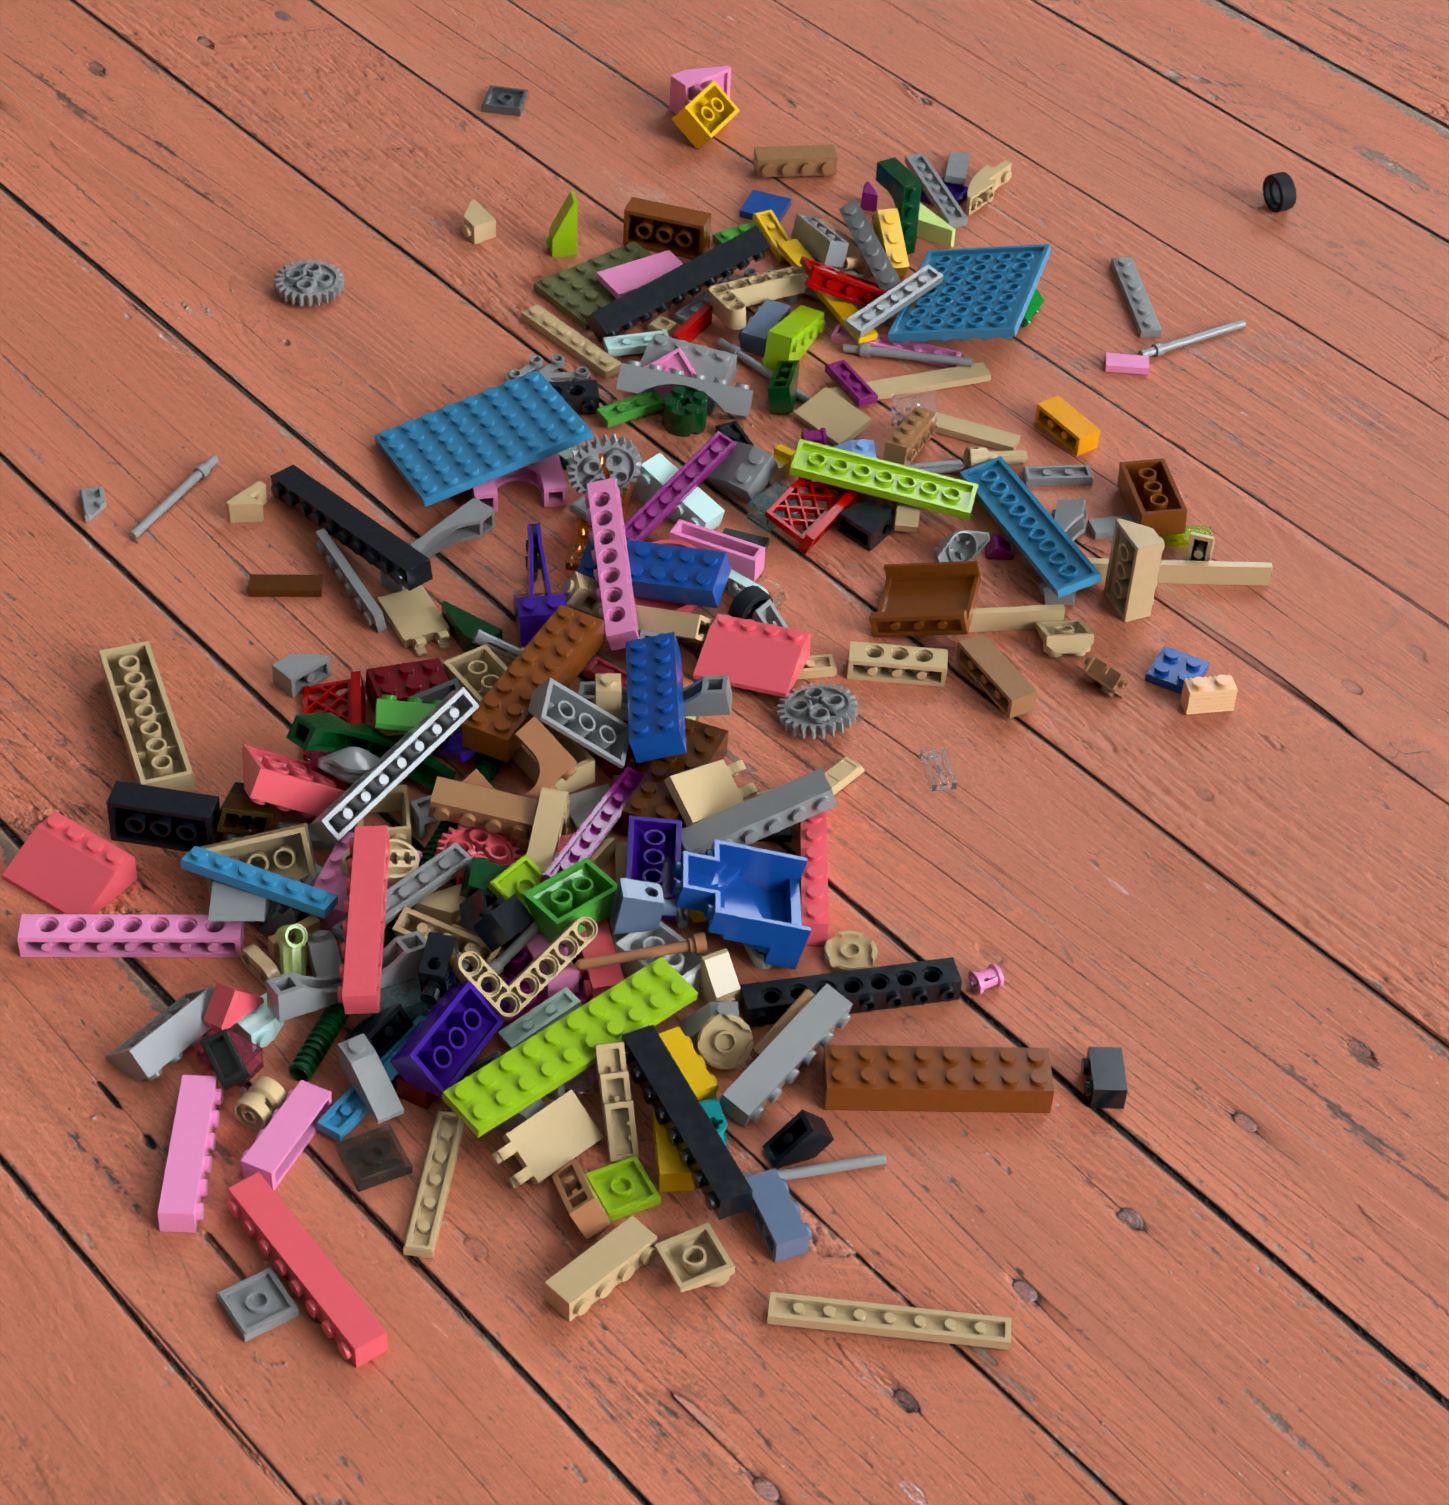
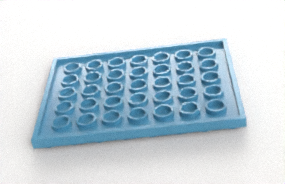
[888,244,1051,343]
[374,370,594,507]

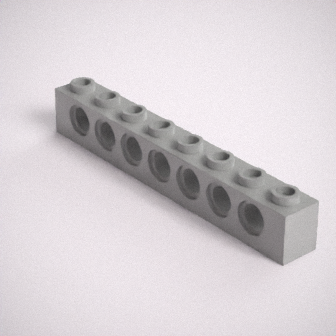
[310,687,480,845]

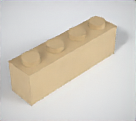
[544,1215,657,1322]

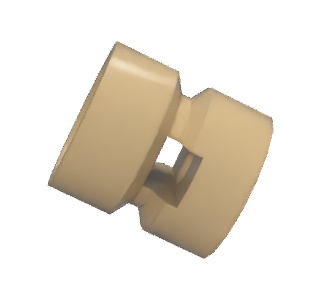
[233,1076,287,1131]

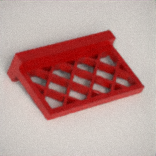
[799,256,888,307]
[764,478,859,554]
[303,671,366,761]

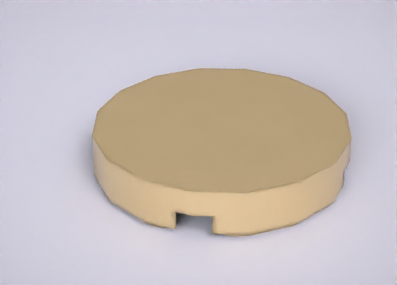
[823,931,878,972]
[697,1013,753,1070]

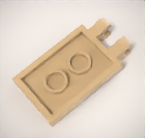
[377,585,450,656]
[664,759,758,827]
[492,1089,604,1189]

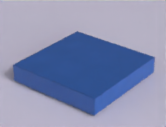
[739,190,791,222]

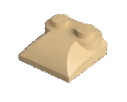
[1035,620,1094,657]
[655,1222,735,1293]

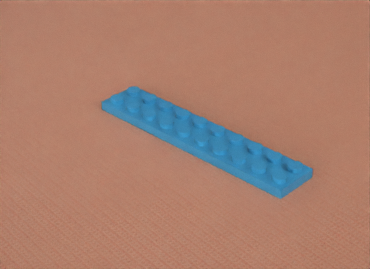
[960,456,1101,598]

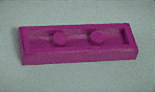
[825,360,878,407]

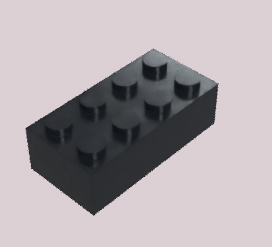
[106,781,223,852]

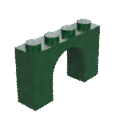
[871,157,922,255]

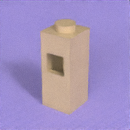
[562,571,602,618]
[595,673,622,720]

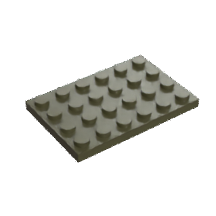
[534,241,652,331]

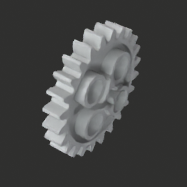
[274,258,345,307]
[566,434,643,494]
[777,682,858,740]

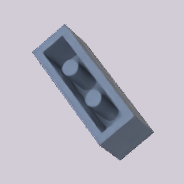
[738,299,791,357]
[745,1168,812,1263]

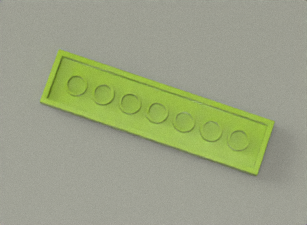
[789,439,978,520]

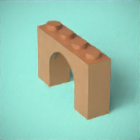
[462,716,577,834]

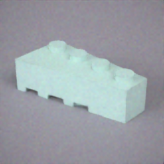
[632,453,725,530]

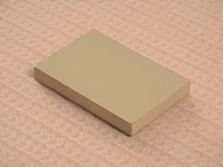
[794,387,873,446]

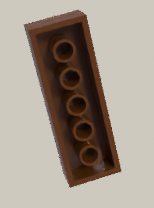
[621,718,728,836]

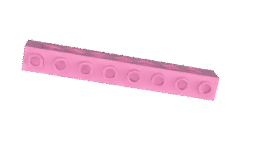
[584,477,640,650]
[17,914,244,957]

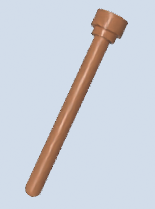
[575,932,708,970]

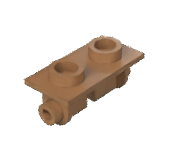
[1077,656,1128,697]

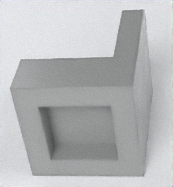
[410,795,438,839]

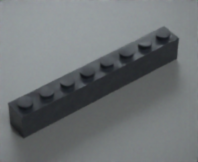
[622,1025,753,1220]

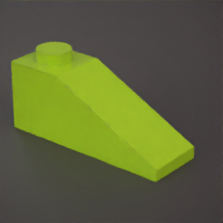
[546,191,578,257]

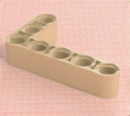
[709,266,807,330]
[527,787,571,873]
[452,917,598,1020]

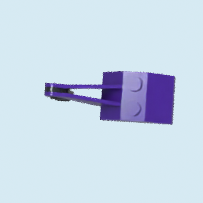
[513,523,567,648]

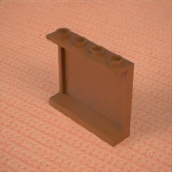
[869,561,981,637]

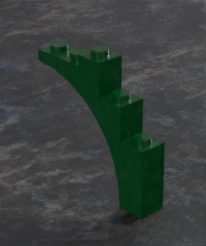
[286,712,456,791]

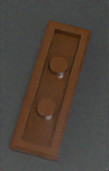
[248,574,323,597]

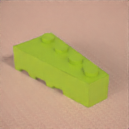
[763,305,826,372]

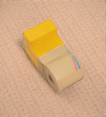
[768,444,796,486]

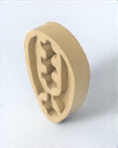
[340,839,420,886]

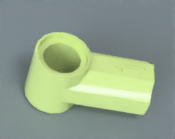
[275,924,308,976]

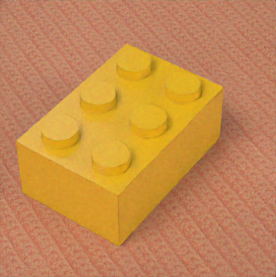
[672,81,740,150]

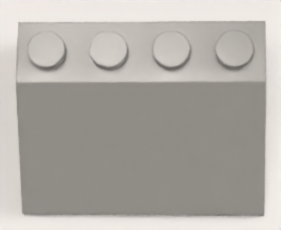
[640,334,737,413]

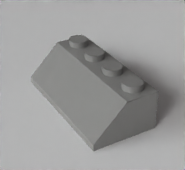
[528,678,629,768]
[105,986,215,1081]

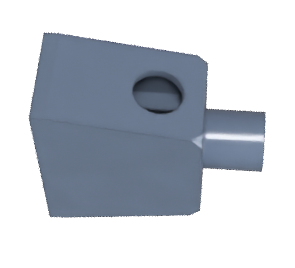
[610,878,677,934]

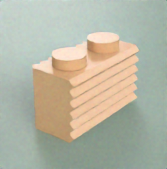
[1180,674,1238,715]

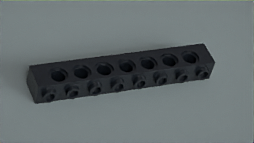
[740,957,962,1027]

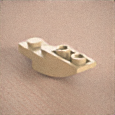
[965,160,1012,215]

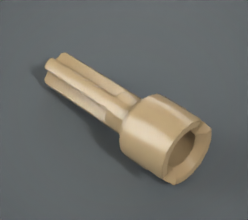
[963,446,1028,469]

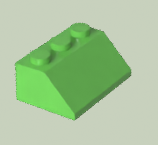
[373,695,453,738]
[523,857,618,946]

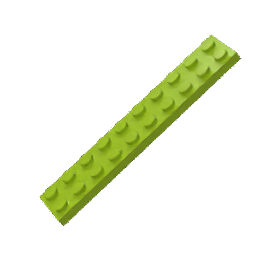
[442,957,698,1138]

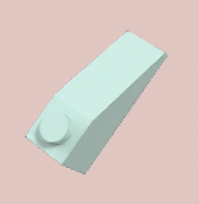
[231,993,285,1054]

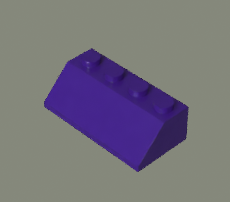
[626,815,682,920]
[390,980,504,1098]

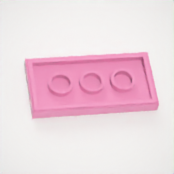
[596,250,683,299]

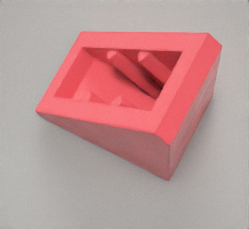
[203,982,264,1031]

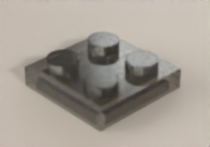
[336,1124,413,1192]

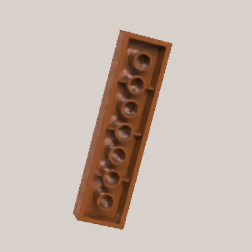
[462,605,605,763]
[822,1045,1054,1113]

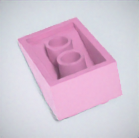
[670,66,731,114]

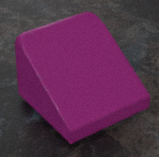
[861,182,878,212]
[984,533,1014,560]

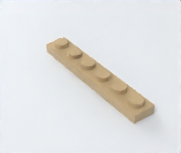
[521,304,621,379]

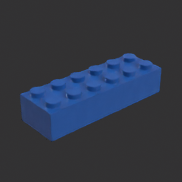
[577,538,731,608]
[626,632,687,763]

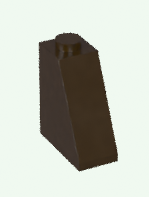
[215,782,274,835]

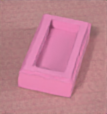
[1105,352,1150,375]

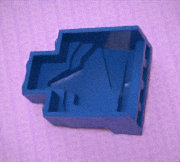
[672,839,811,969]

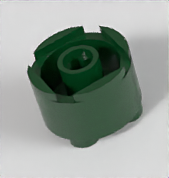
[662,385,708,437]

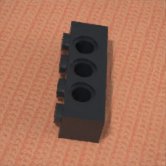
[549,380,599,415]

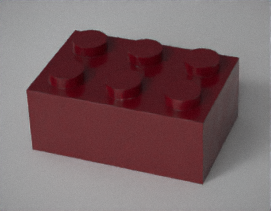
[365,658,449,712]

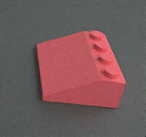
[693,614,810,698]
[242,744,350,818]
[2,811,137,914]

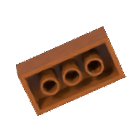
[623,197,712,259]
[1118,458,1187,536]

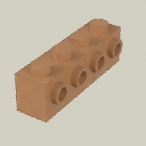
[753,145,838,179]
[883,407,938,466]
[956,633,1037,719]
[428,776,539,840]

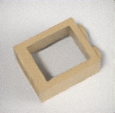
[357,785,412,846]

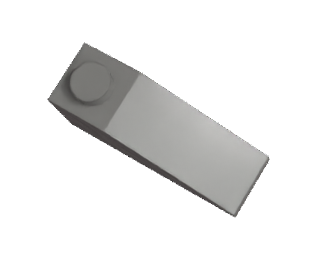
[338,1033,404,1124]

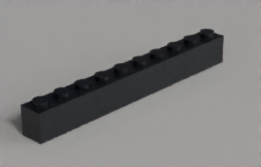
[586,225,770,342]
[271,464,433,591]

